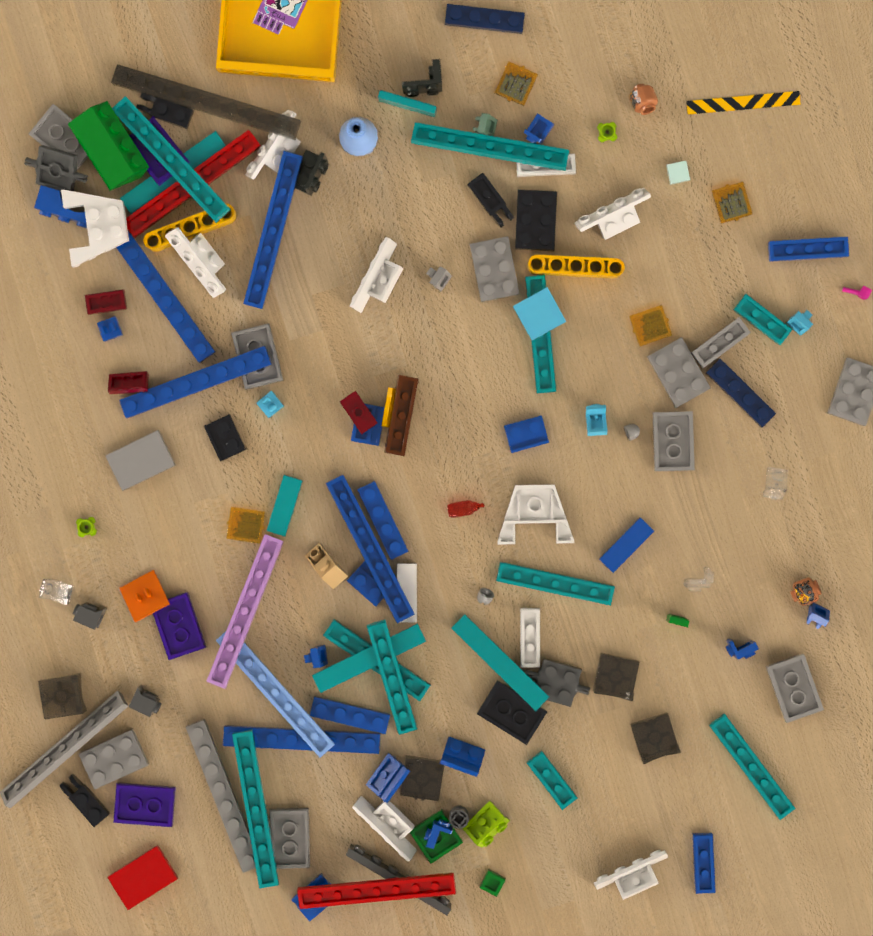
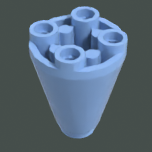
[339,117,378,156]

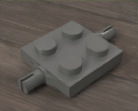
[24,145,88,191]
[525,658,590,707]

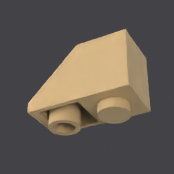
[305,543,348,589]

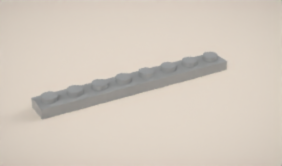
[0,691,128,808]
[186,719,256,873]

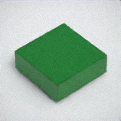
[666,614,689,628]
[479,869,506,897]

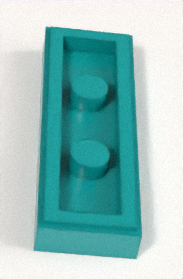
[378,90,437,118]
[733,294,793,346]
[267,475,303,537]
[527,751,578,810]

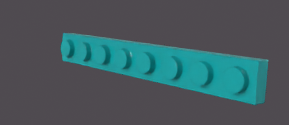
[112,96,231,223]
[411,122,569,171]
[232,729,279,889]

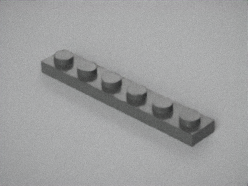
[346,844,451,916]

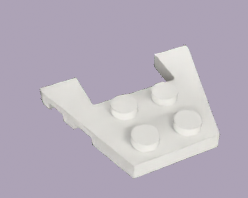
[61,190,129,267]
[497,485,574,545]

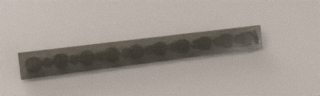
[111,64,301,140]

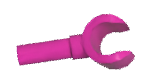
[842,286,872,300]

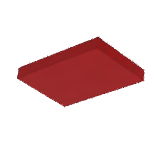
[107,845,178,910]

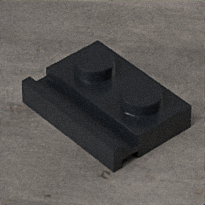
[204,414,247,462]

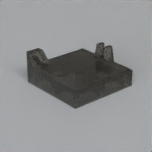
[593,653,640,701]
[38,673,87,720]
[630,712,681,764]
[400,755,444,801]

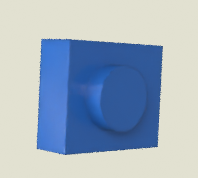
[523,113,554,145]
[725,639,759,660]
[424,819,453,849]

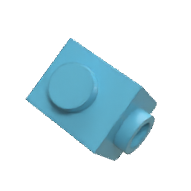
[585,404,608,436]

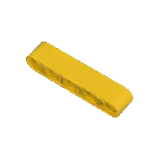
[143,203,237,252]
[527,255,625,278]

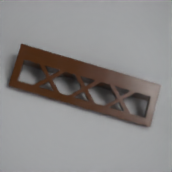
[384,375,418,456]

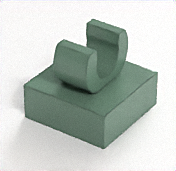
[473,113,498,136]

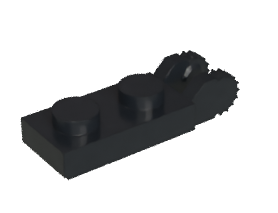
[136,93,194,129]
[467,173,514,228]
[60,774,110,827]

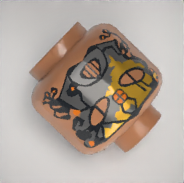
[629,84,658,115]
[790,577,822,606]

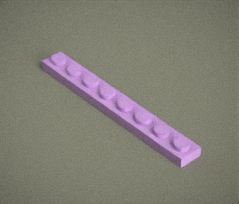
[206,534,284,689]

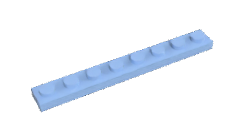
[216,632,335,758]

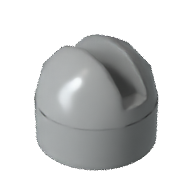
[624,424,640,441]
[477,588,494,605]

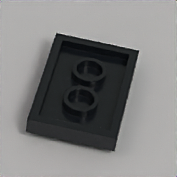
[515,190,557,251]
[477,680,547,745]

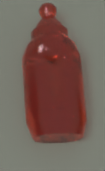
[447,500,485,518]

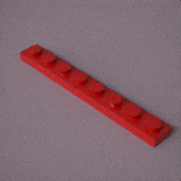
[126,130,261,238]
[297,872,456,909]

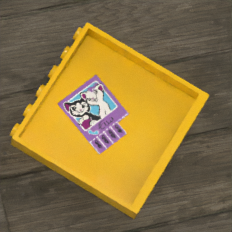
[216,0,342,82]

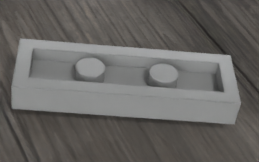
[691,317,751,369]

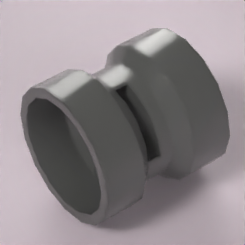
[449,805,469,829]

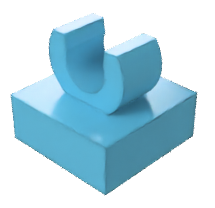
[786,310,813,336]
[257,391,284,418]

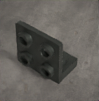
[402,59,442,97]
[295,150,329,196]

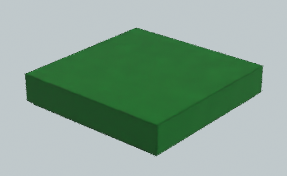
[410,809,463,864]

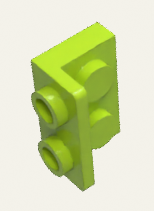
[462,801,510,847]

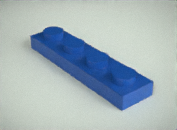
[768,237,849,262]
[357,481,409,560]
[310,696,390,734]

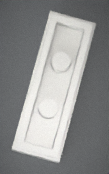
[516,154,576,177]
[397,563,417,622]
[520,608,540,667]

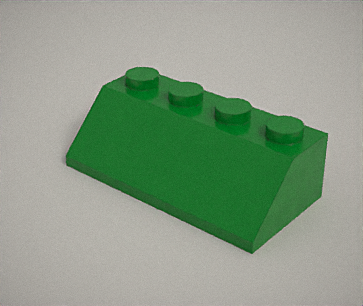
[68,101,149,191]

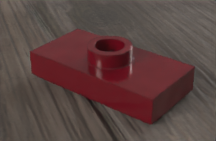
[85,289,127,315]
[108,371,149,395]
[340,391,378,434]

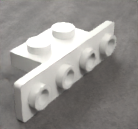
[245,110,301,180]
[574,188,651,240]
[165,227,226,298]
[350,237,403,313]
[352,796,417,862]
[594,850,668,900]

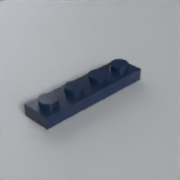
[445,4,525,34]
[706,359,776,428]

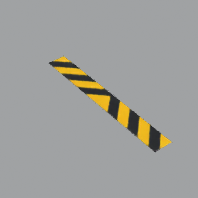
[686,91,801,115]

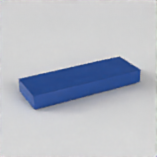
[599,518,654,573]
[692,833,716,894]

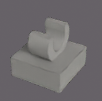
[426,266,452,292]

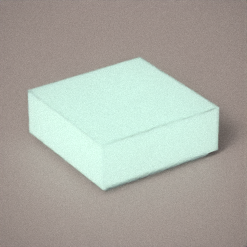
[666,161,690,185]

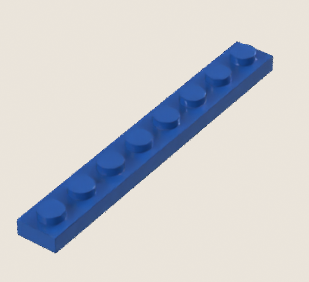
[243,151,303,309]
[116,230,216,363]
[119,346,272,418]
[326,475,415,623]
[223,725,380,754]

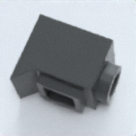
[73,602,107,630]
[129,685,162,717]

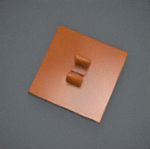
[119,570,170,623]

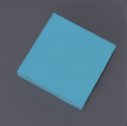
[513,287,566,341]

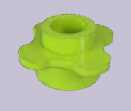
[597,122,617,143]
[76,517,97,537]

